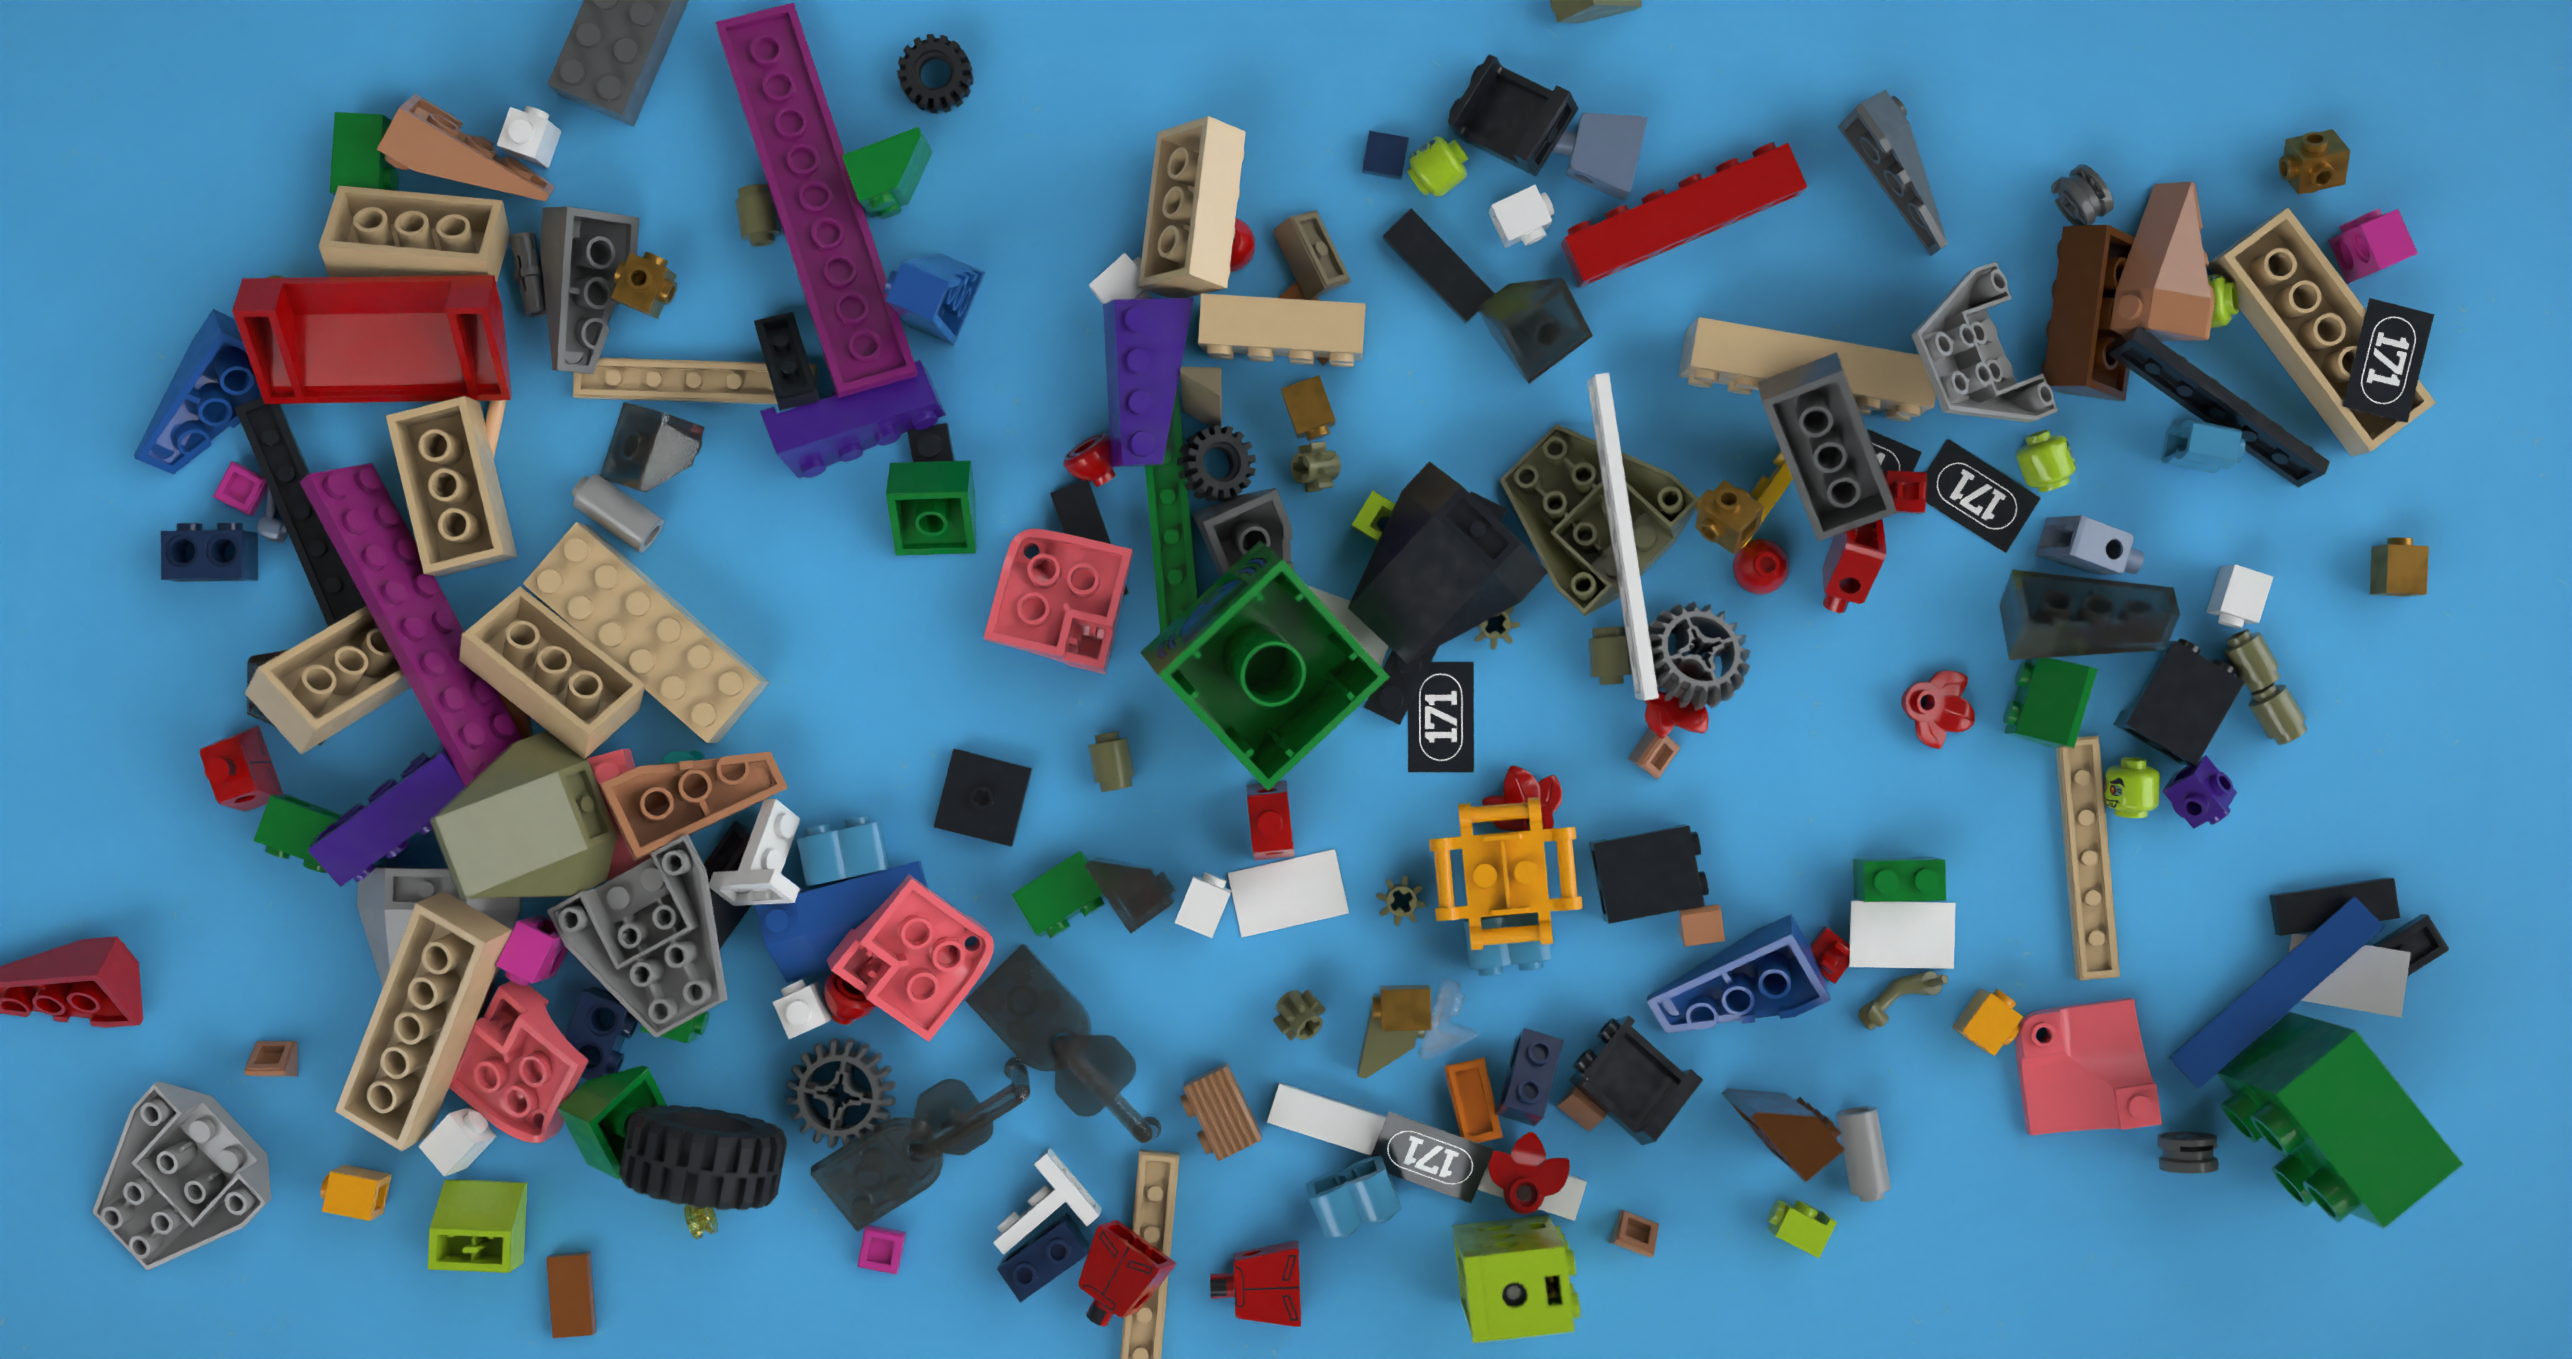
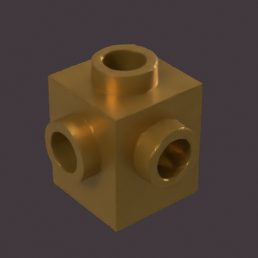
[2279,129,2351,195]
[611,251,677,319]
[1695,480,1764,554]

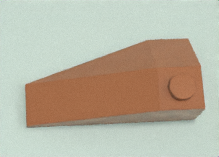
[377,94,556,202]
[2110,182,2215,341]
[600,751,788,861]

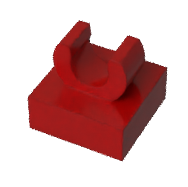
[1883,470,1927,514]
[1810,926,1850,984]

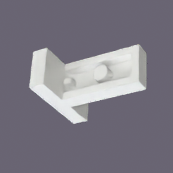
[709,799,800,906]
[993,1148,1102,1255]

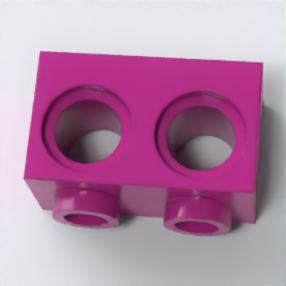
[2328,208,2418,284]
[495,915,568,986]

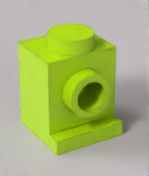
[1351,490,1395,543]
[1768,1200,1837,1258]

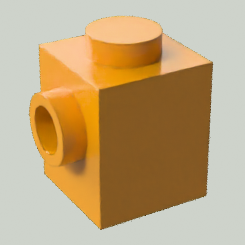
[1952,989,2023,1056]
[320,1164,392,1221]

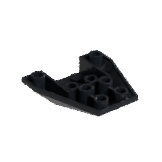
[1348,461,1548,663]

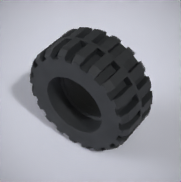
[619,1105,787,1210]

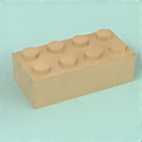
[1138,116,1246,298]
[319,186,510,284]
[1198,293,1366,367]
[386,396,518,577]
[459,586,645,759]
[245,606,411,754]

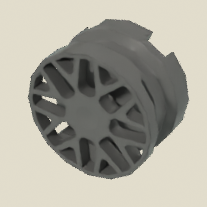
[2051,164,2114,226]
[2158,1131,2219,1173]

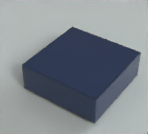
[1362,131,1409,180]

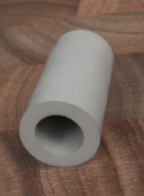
[571,474,664,553]
[1836,1106,1891,1202]

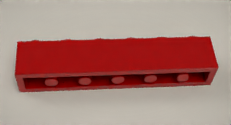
[1561,142,1807,288]

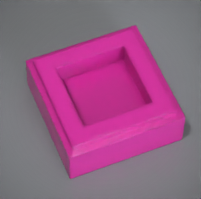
[213,461,268,516]
[857,1224,907,1275]

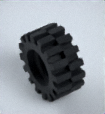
[897,34,973,114]
[1177,425,1256,502]

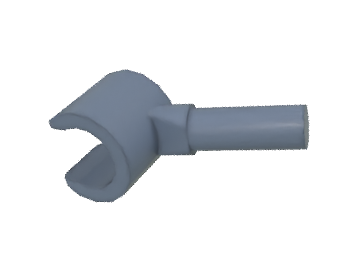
[257,486,288,543]

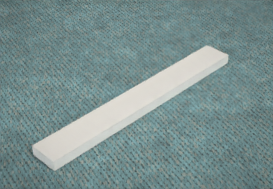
[1587,373,1659,700]
[1267,1082,1587,1221]

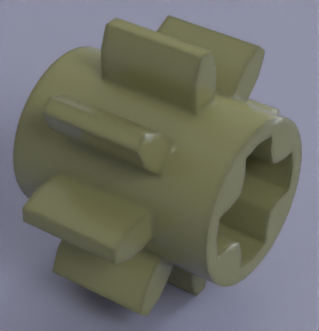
[1290,441,1341,492]
[1474,607,1520,650]
[1376,875,1426,926]
[1273,990,1326,1041]

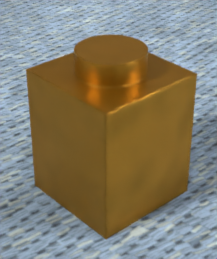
[1281,375,1336,442]
[2370,537,2429,597]
[1372,985,1431,1031]

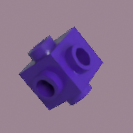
[2162,755,2237,829]

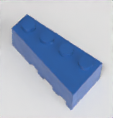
[884,254,985,345]

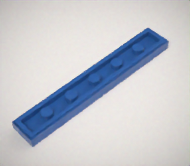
[2169,896,2385,1089]

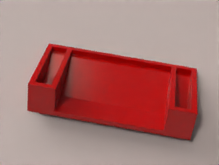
[232,275,512,404]

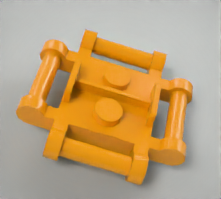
[1429,797,1583,951]

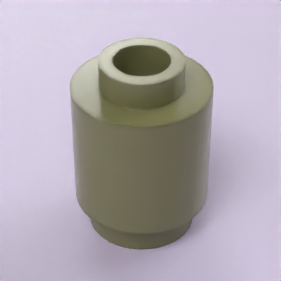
[735,184,782,247]
[1589,627,1632,685]
[2222,629,2281,692]
[2248,683,2307,745]
[1088,731,1135,792]

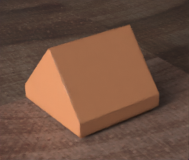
[1628,728,1680,780]
[1678,904,1725,947]
[244,1041,298,1077]
[1557,1085,1606,1131]
[1608,1209,1659,1258]

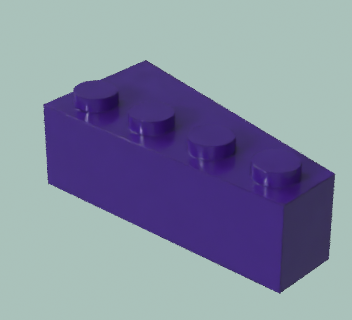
[1103,298,1194,467]
[760,360,946,479]
[308,743,465,887]

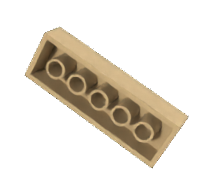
[2208,208,2436,457]
[1678,317,1936,422]
[523,522,770,743]
[335,891,512,1151]

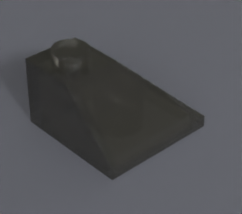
[1477,277,1593,384]
[600,402,705,492]
[1084,857,1176,934]

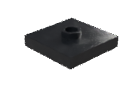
[934,749,1033,847]

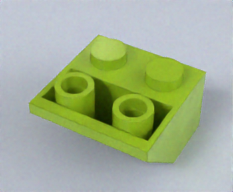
[427,1179,528,1273]

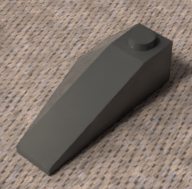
[1838,89,1948,256]
[540,206,639,374]
[1193,488,1294,577]

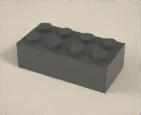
[548,0,689,127]
[1758,352,1897,542]

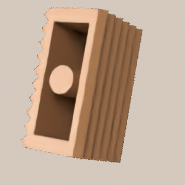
[1179,1062,1262,1161]

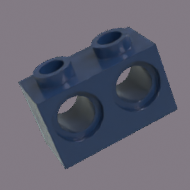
[161,523,258,582]
[565,986,638,1080]
[1496,1028,1563,1126]
[997,1213,1091,1303]

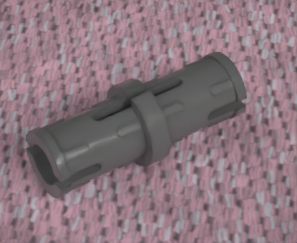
[509,232,547,317]

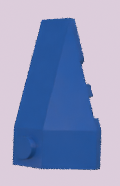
[134,309,262,474]
[755,861,928,982]
[1647,914,1831,1034]

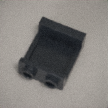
[1448,54,1579,177]
[2113,638,2245,766]
[1589,824,1709,924]
[1569,1015,1703,1145]

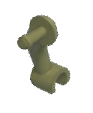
[1858,971,1948,1030]

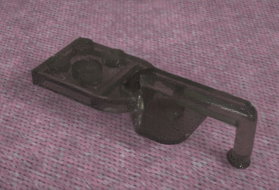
[965,944,1161,1143]
[811,1057,1031,1232]

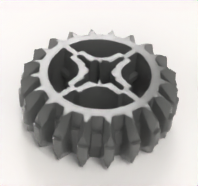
[1648,601,1750,711]
[786,1038,896,1148]

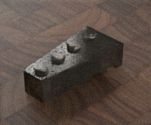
[1999,570,2180,660]

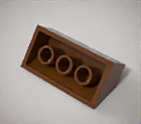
[2041,224,2135,401]
[1722,1088,1845,1182]

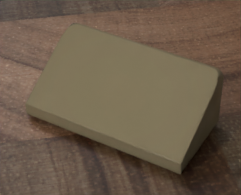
[1273,210,1351,300]
[1180,367,1223,428]

